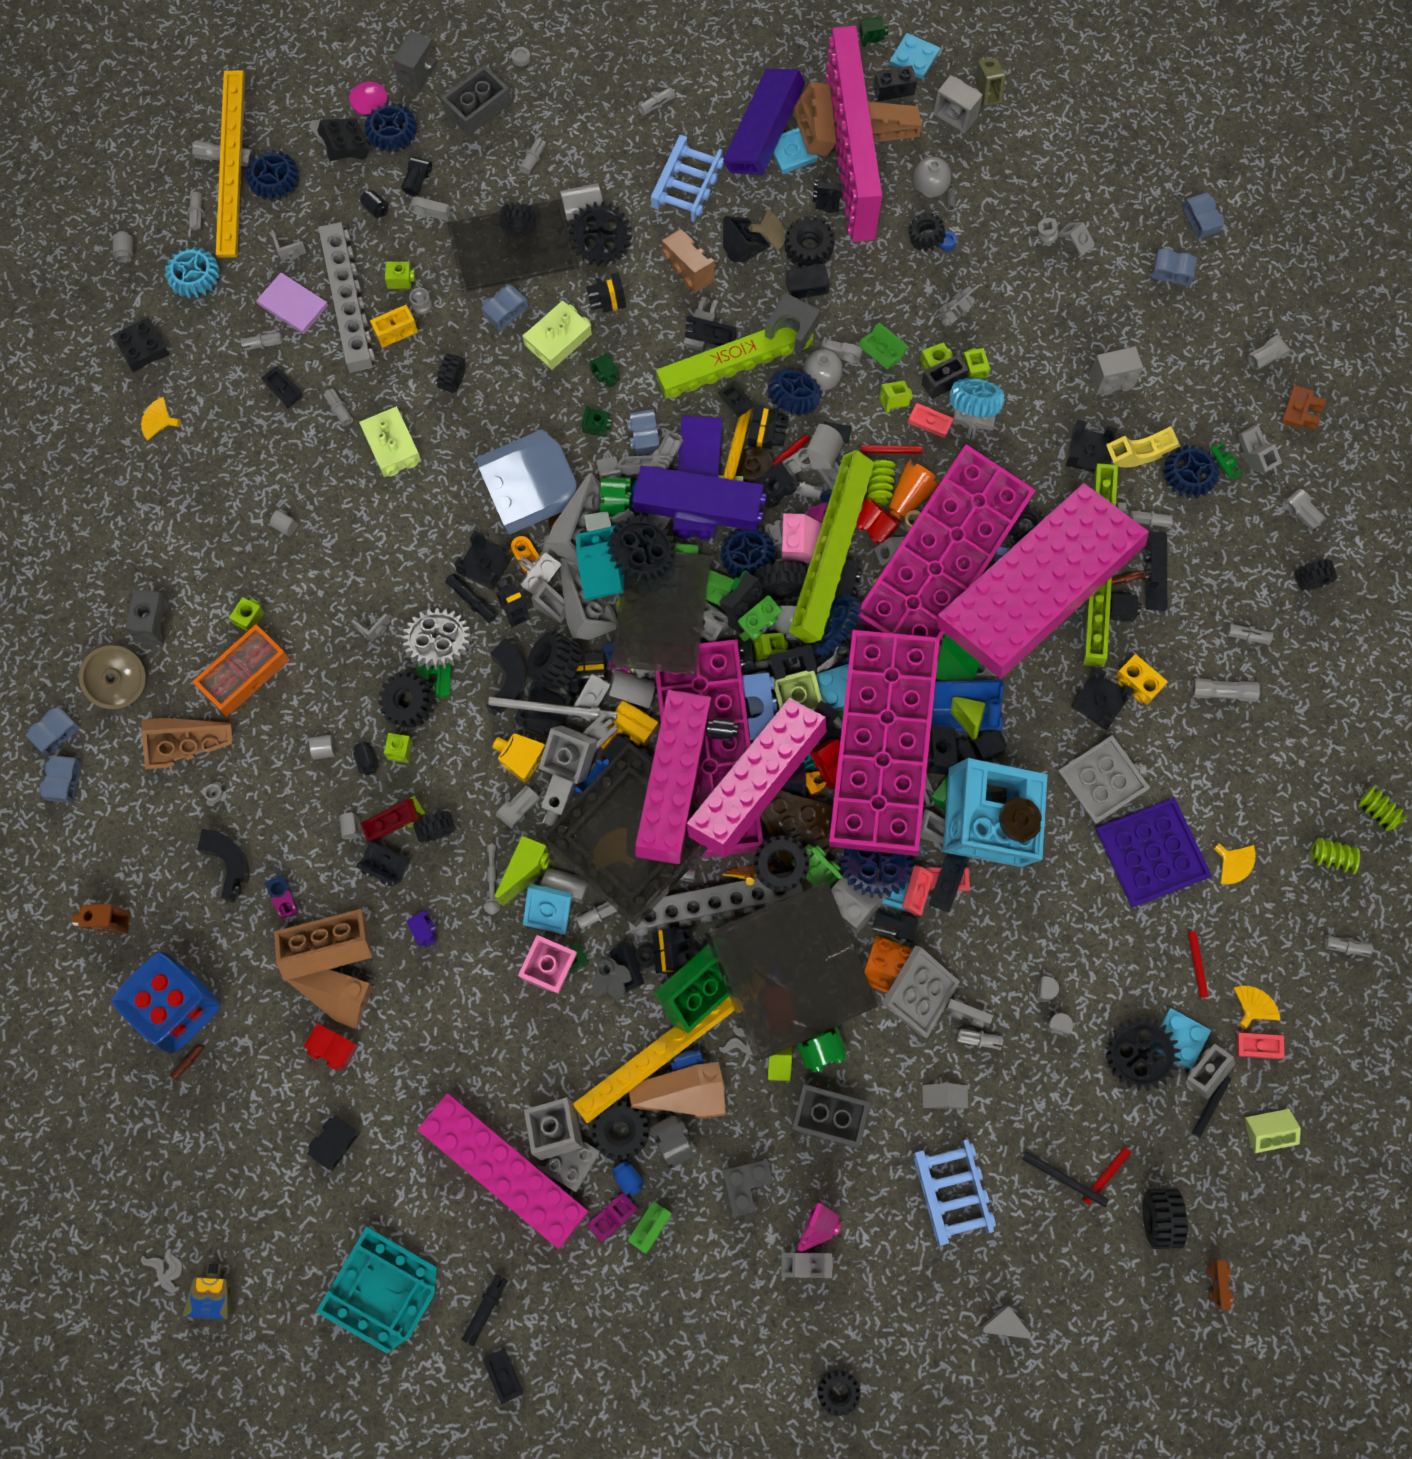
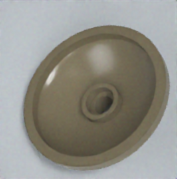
[78,645,146,709]

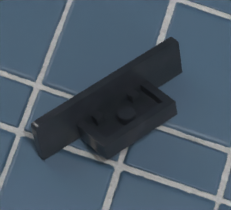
[1143,532,1167,611]

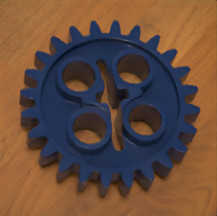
[805,593,862,656]
[841,849,913,899]

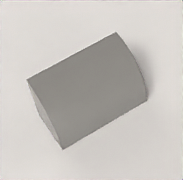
[560,183,603,221]
[806,424,844,469]
[606,669,655,708]
[540,867,591,904]

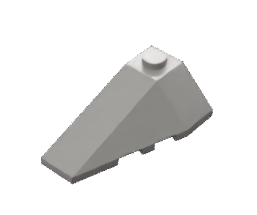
[547,473,601,563]
[559,558,619,640]

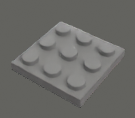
[1058,735,1150,825]
[882,946,960,1038]

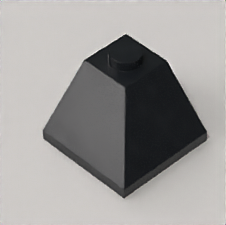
[723,216,770,263]

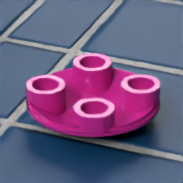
[349,81,387,115]

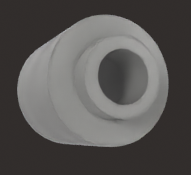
[113,231,133,262]

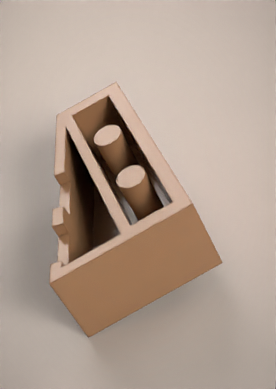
[793,81,836,156]
[868,101,922,142]
[661,229,714,293]

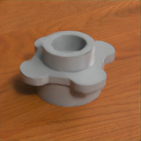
[202,782,227,806]

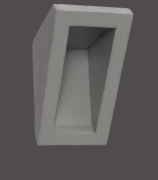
[532,581,566,623]
[920,810,945,844]
[922,1083,968,1109]
[980,1306,1031,1339]

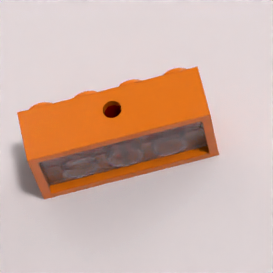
[192,624,290,717]

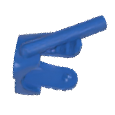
[574,759,609,799]

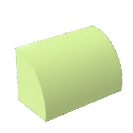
[1245,1109,1301,1153]

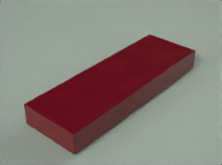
[361,799,419,843]

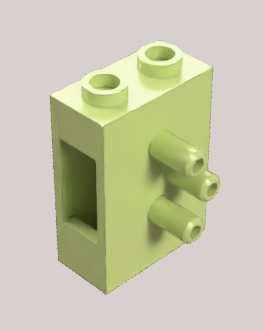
[523,301,592,370]
[359,406,421,477]

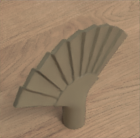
[749,209,785,251]

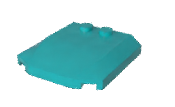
[316,1226,437,1353]

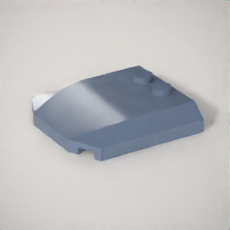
[476,429,577,535]

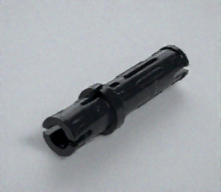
[445,573,498,623]
[461,1274,508,1346]

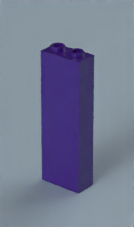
[723,69,805,175]
[673,416,722,540]
[633,465,767,531]

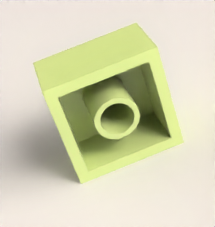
[774,671,822,710]

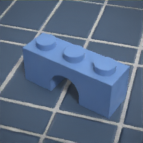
[742,673,777,740]

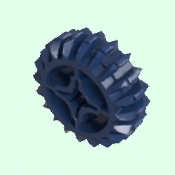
[365,102,417,153]
[246,149,299,201]
[767,367,822,416]
[1163,444,1220,499]
[720,528,776,578]

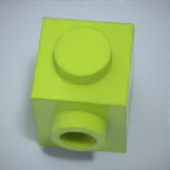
[385,262,416,289]

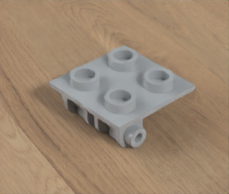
[935,285,979,326]
[542,1141,600,1192]

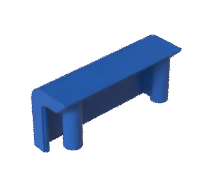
[931,680,1004,732]

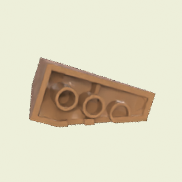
[142,718,232,769]
[286,969,374,1029]
[628,1062,726,1119]

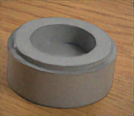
[511,47,530,66]

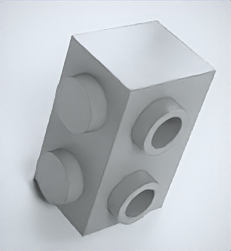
[1187,1043,1235,1099]

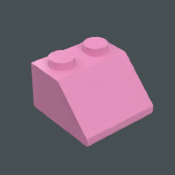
[781,513,822,563]
[518,935,577,994]

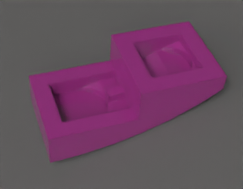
[587,1192,638,1244]

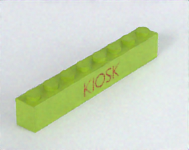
[656,328,813,399]

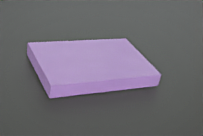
[256,273,328,334]

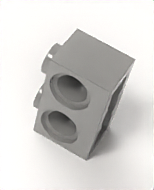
[680,597,729,642]

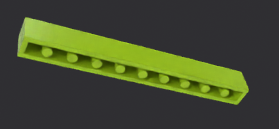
[789,450,874,644]
[1082,464,1118,667]

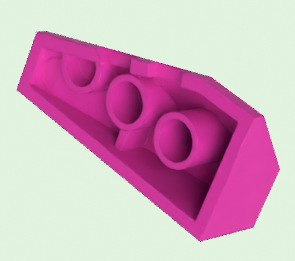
[796,1203,842,1252]

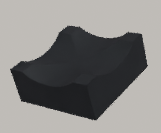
[317,118,370,161]
[112,317,169,373]
[719,572,765,633]

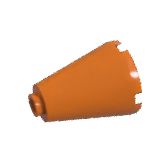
[888,461,940,520]

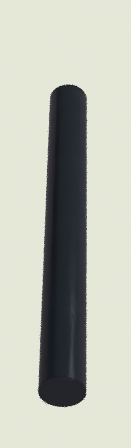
[1022,1152,1109,1208]

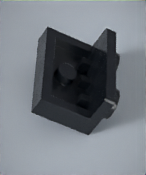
[812,172,842,213]
[356,840,411,886]

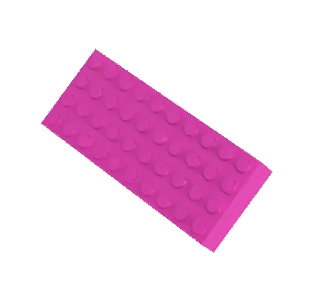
[825,26,882,242]
[858,444,1035,641]
[938,483,1149,679]
[829,630,940,856]
[653,640,763,861]

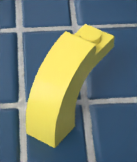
[1107,426,1180,468]

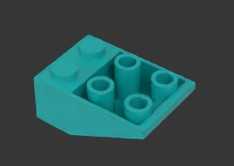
[576,526,625,600]

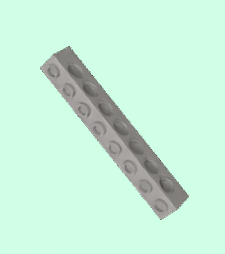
[318,222,375,373]
[625,871,804,936]

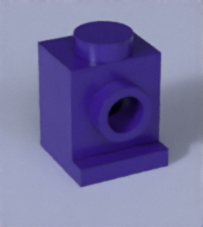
[406,910,437,948]

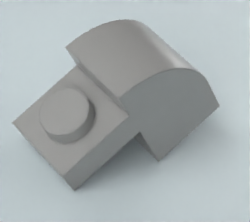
[1238,426,1282,472]
[781,1253,833,1278]

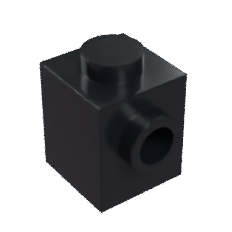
[1109,592,1141,622]
[972,730,1007,762]

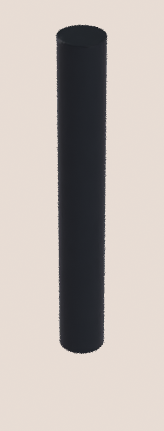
[1192,1076,1232,1138]

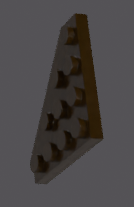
[760,790,837,872]

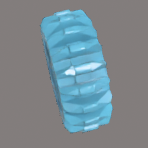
[165,246,220,299]
[949,377,1005,418]

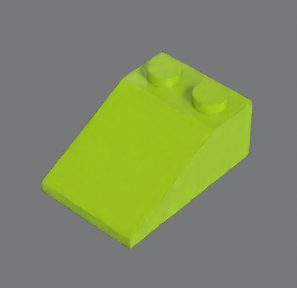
[495,836,551,906]

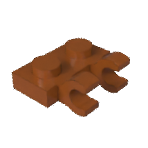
[1281,385,1326,430]
[1206,1260,1234,1310]

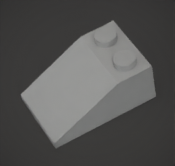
[822,857,889,934]

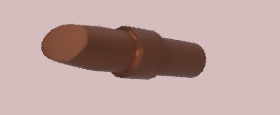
[1111,571,1144,586]
[169,1045,205,1081]

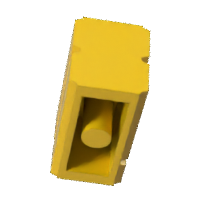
[612,700,659,747]

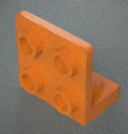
[860,936,914,993]

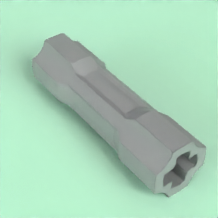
[192,140,254,167]
[1191,678,1260,702]

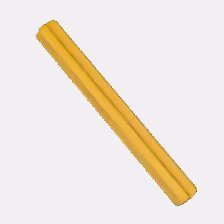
[723,409,752,480]

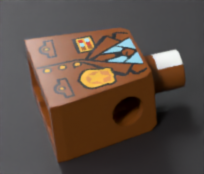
[72,904,131,934]

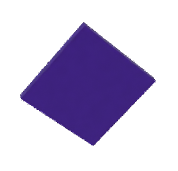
[1095,797,1212,908]

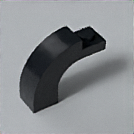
[486,639,526,716]
[197,829,249,903]

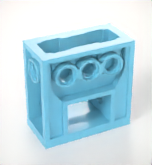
[943,758,1048,867]

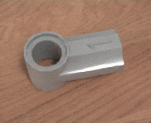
[1247,335,1291,370]
[652,431,684,470]
[1282,489,1326,531]
[496,786,540,830]

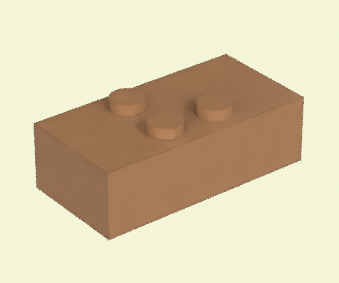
[274,909,372,981]

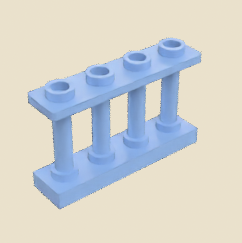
[651,135,724,222]
[913,1139,996,1246]

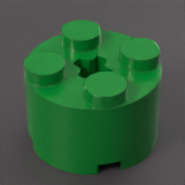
[600,477,631,517]
[795,1025,847,1072]

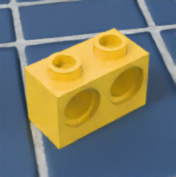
[370,305,418,348]
[1115,654,1168,705]

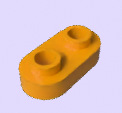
[511,536,539,573]

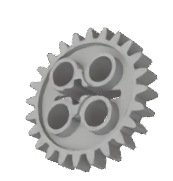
[402,608,471,670]

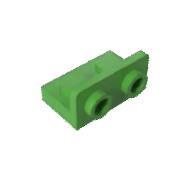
[628,1202,672,1254]

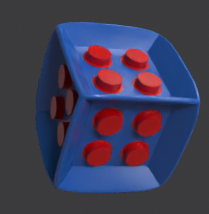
[111,951,221,1054]

